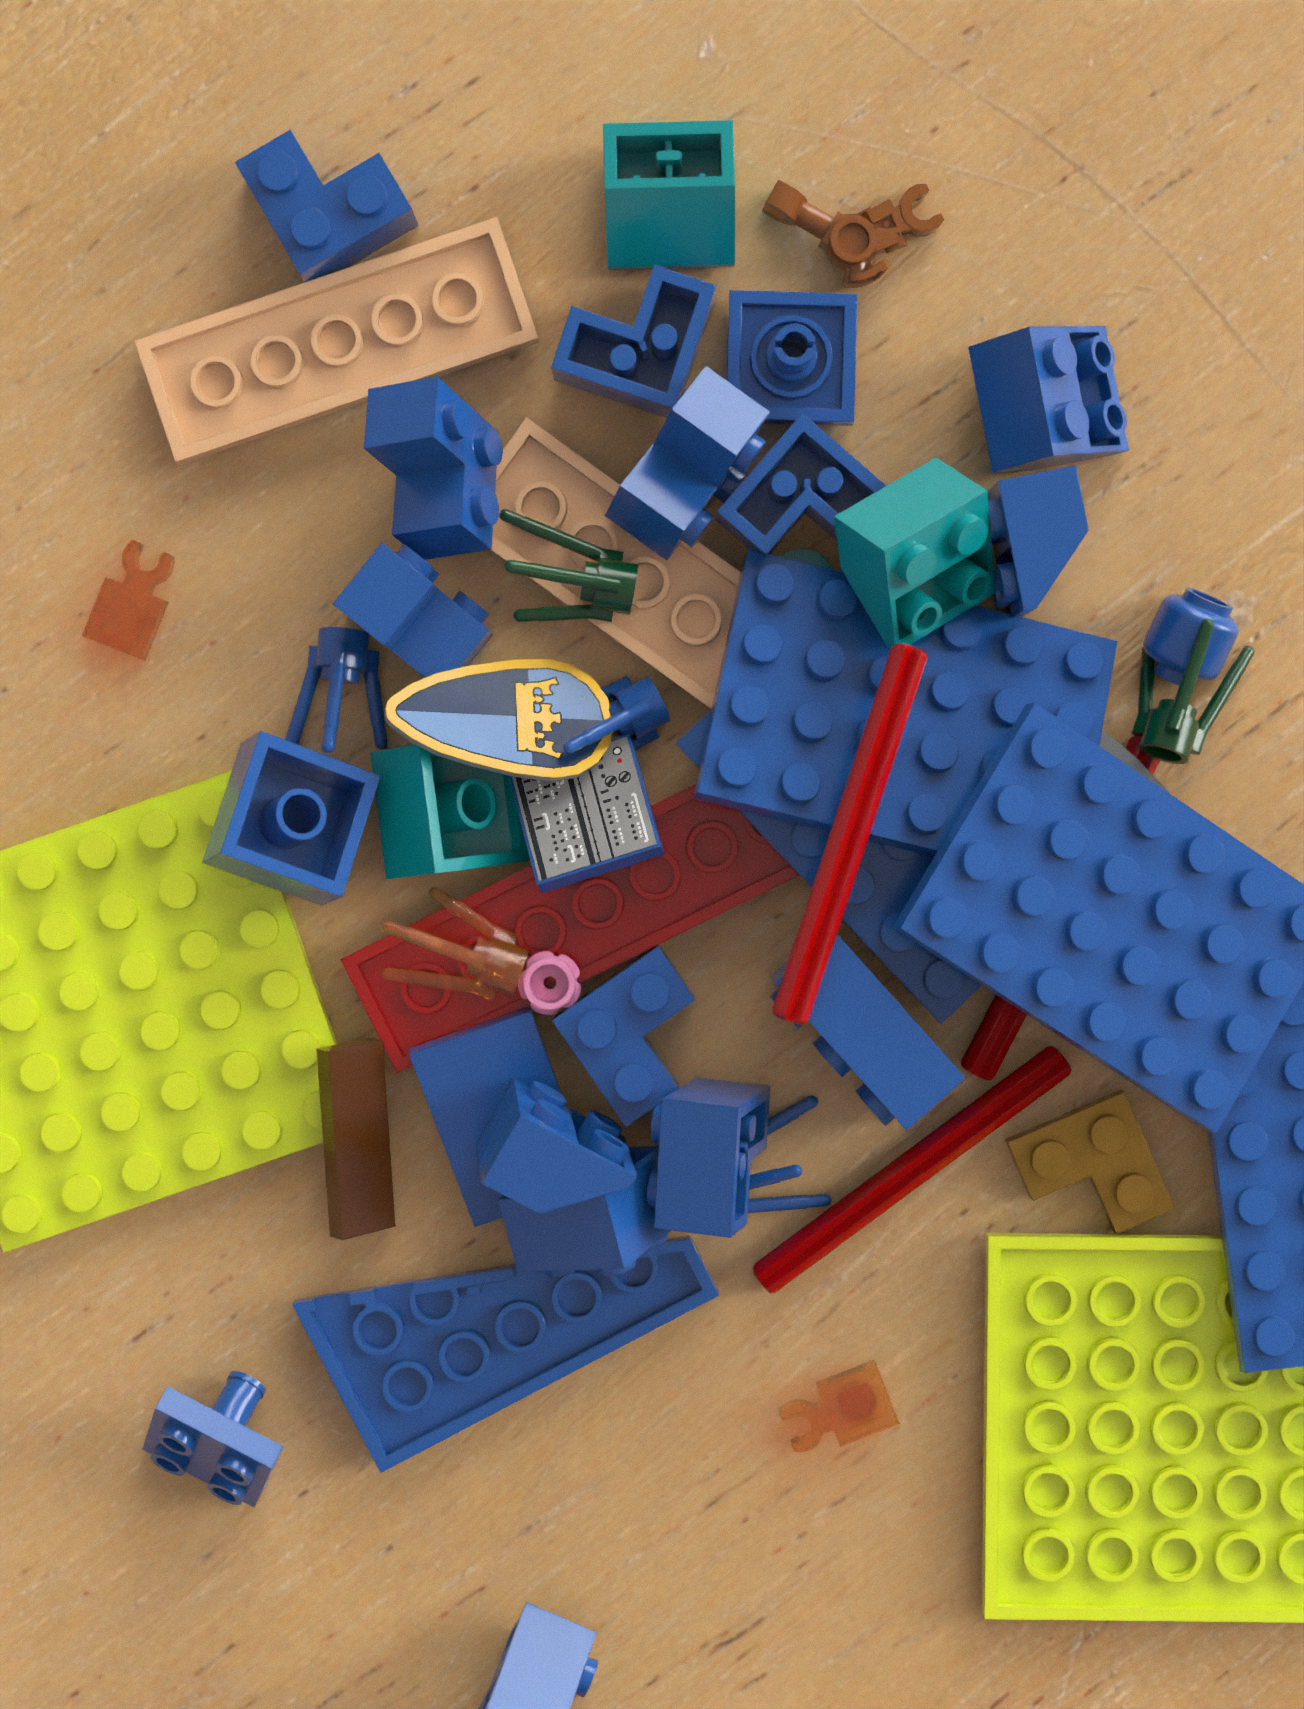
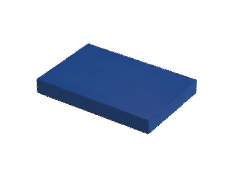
[409,1006,567,1227]

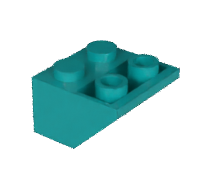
[603,120,735,270]
[834,457,995,649]

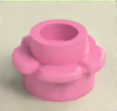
[518,951,581,1015]

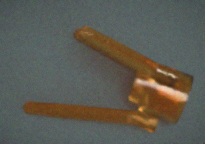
[381,887,529,1000]

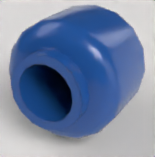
[1143,587,1239,685]

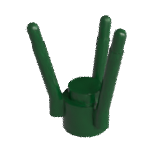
[499,509,638,622]
[1131,618,1255,764]

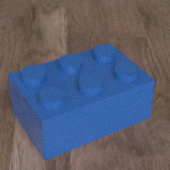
[770,934,966,1131]

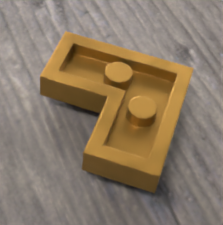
[1005,1090,1175,1234]

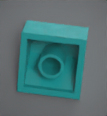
[370,745,530,880]

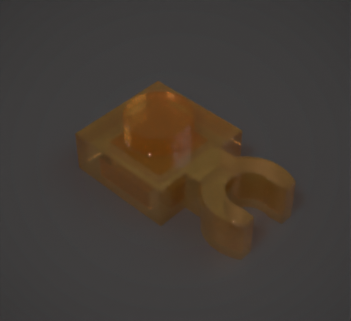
[82,539,175,661]
[778,1359,900,1453]

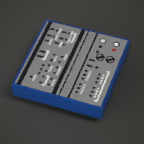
[509,734,665,893]

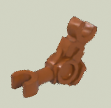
[762,180,944,288]

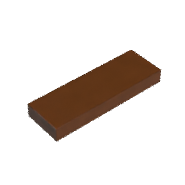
[316,1038,396,1240]

